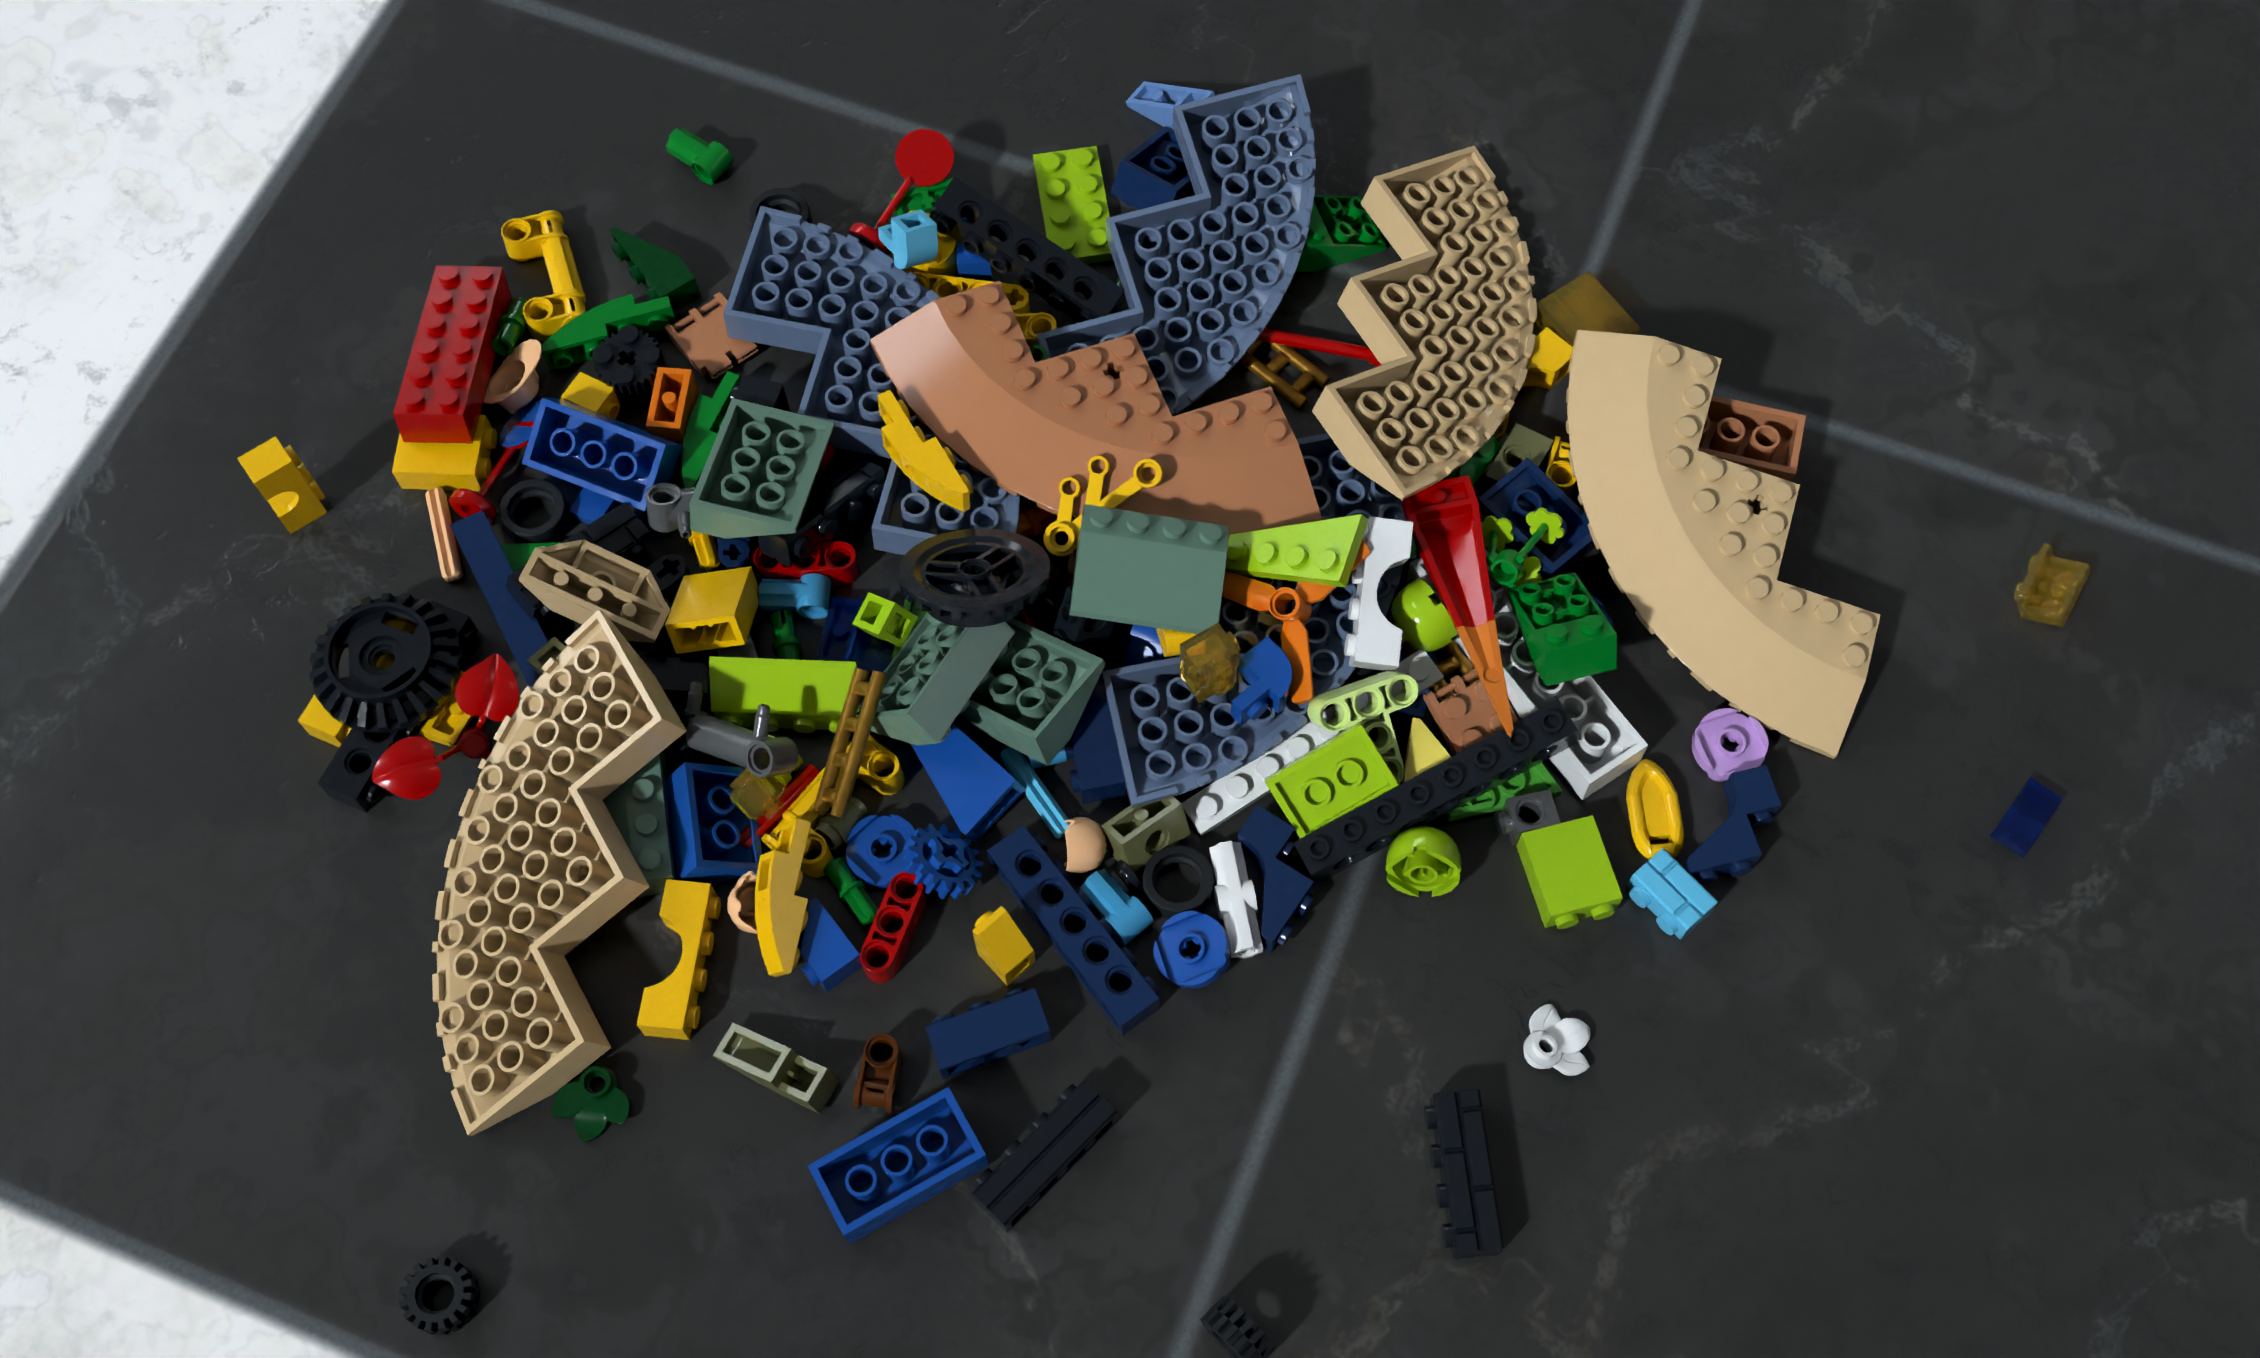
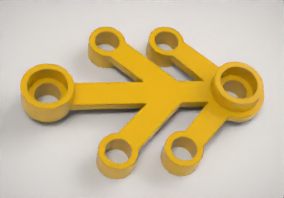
[1043,456,1163,556]

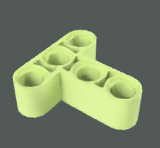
[1307,670,1419,784]

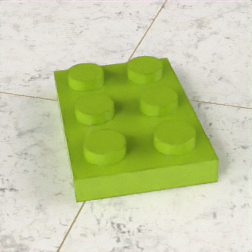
[1264,721,1400,839]

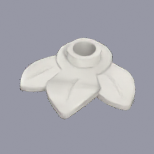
[1523,1004,1591,1076]

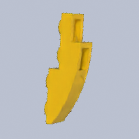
[877,390,973,512]
[755,818,811,977]

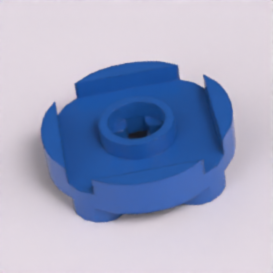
[846,814,915,890]
[1153,911,1231,989]

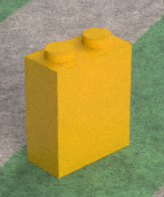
[392,415,497,492]
[665,566,759,654]

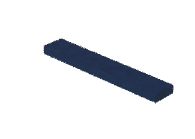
[450,510,548,688]

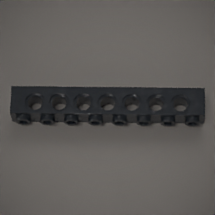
[1293,699,1578,885]

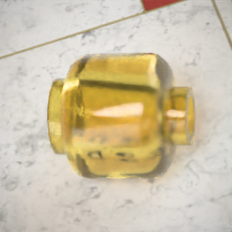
[729,768,785,820]

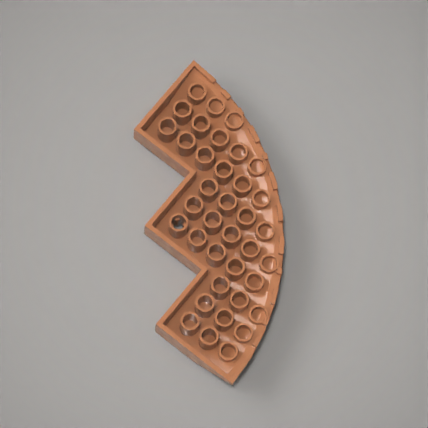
[870,281,1322,537]

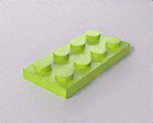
[1033,146,1113,264]

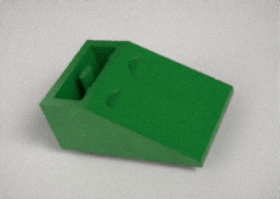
[1296,194,1387,272]
[1506,572,1617,686]

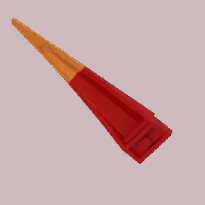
[1399,475,1514,737]

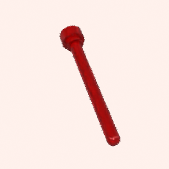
[1257,328,1381,367]

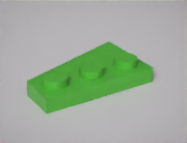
[1444,762,1563,821]

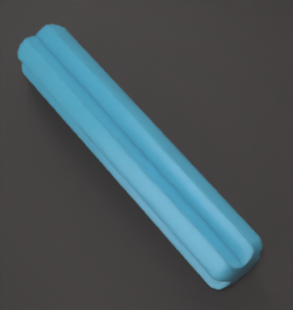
[1000,747,1071,839]

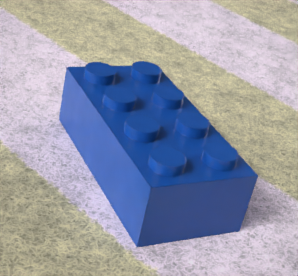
[521,397,683,511]
[807,1087,989,1245]

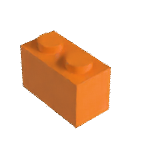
[646,367,699,447]

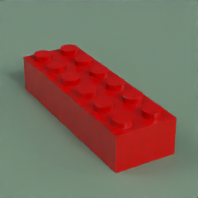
[393,265,511,444]

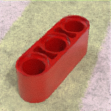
[753,541,860,586]
[860,871,927,983]

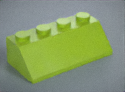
[709,656,865,733]

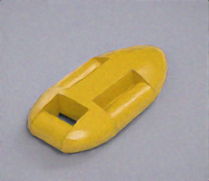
[1626,759,1684,860]

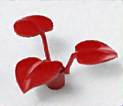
[372,654,519,800]

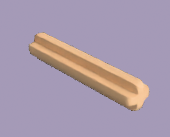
[425,487,463,582]

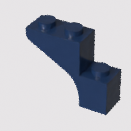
[1683,765,1782,885]
[1237,805,1315,953]

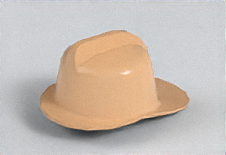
[484,339,542,414]

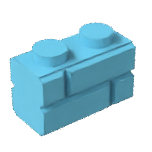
[1626,848,1718,940]

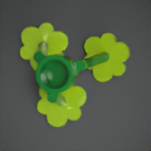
[1481,507,1565,588]

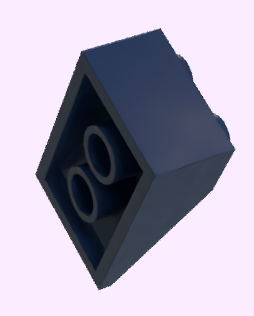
[1110,126,1195,209]
[1477,458,1595,580]

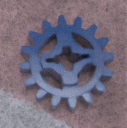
[902,824,984,900]

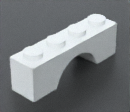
[1344,516,1413,671]

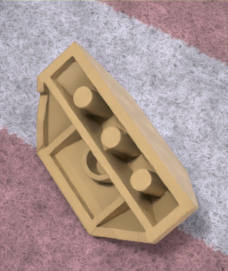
[519,539,670,643]

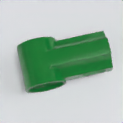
[666,128,734,185]

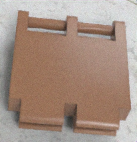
[663,292,758,380]
[1423,669,1519,756]

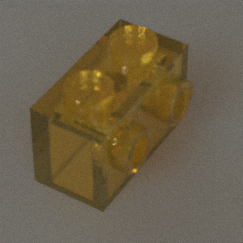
[1179,622,1240,703]

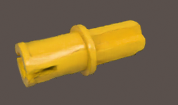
[688,531,720,571]

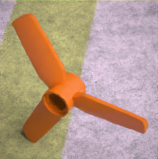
[1222,539,1371,704]

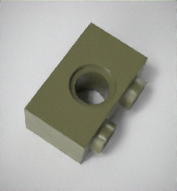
[1480,423,1554,493]
[1101,796,1191,873]

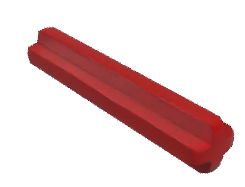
[739,764,821,849]

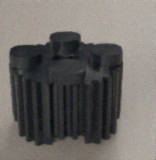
[592,326,667,405]

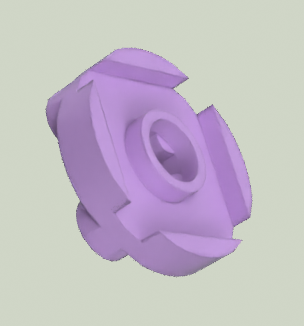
[1692,708,1769,782]

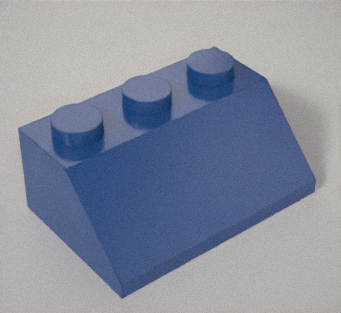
[665,762,762,885]

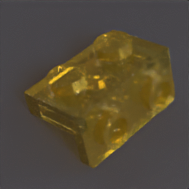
[2014,543,2090,627]

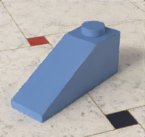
[1126,81,1215,131]

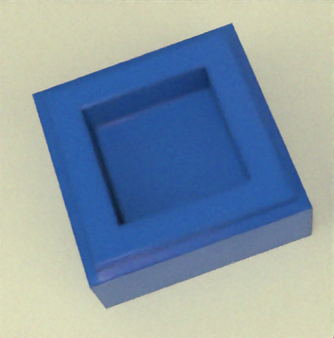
[568,488,618,524]

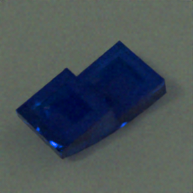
[1990,778,2063,857]

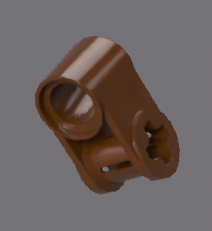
[853,1033,903,1113]

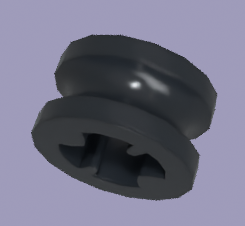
[1107,860,1142,896]

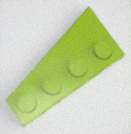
[1225,514,1369,587]

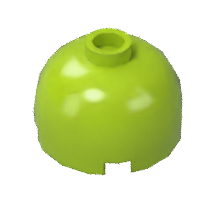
[1390,578,1457,652]
[1385,826,1461,897]

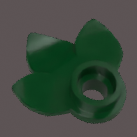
[551,1065,630,1143]

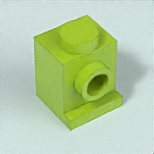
[852,592,918,648]

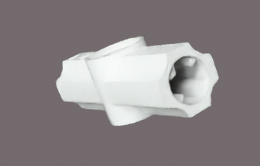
[1209,841,1263,959]

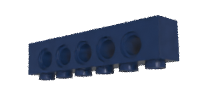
[987,825,1161,1036]

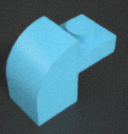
[878,209,938,270]

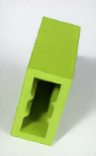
[1516,815,1623,929]

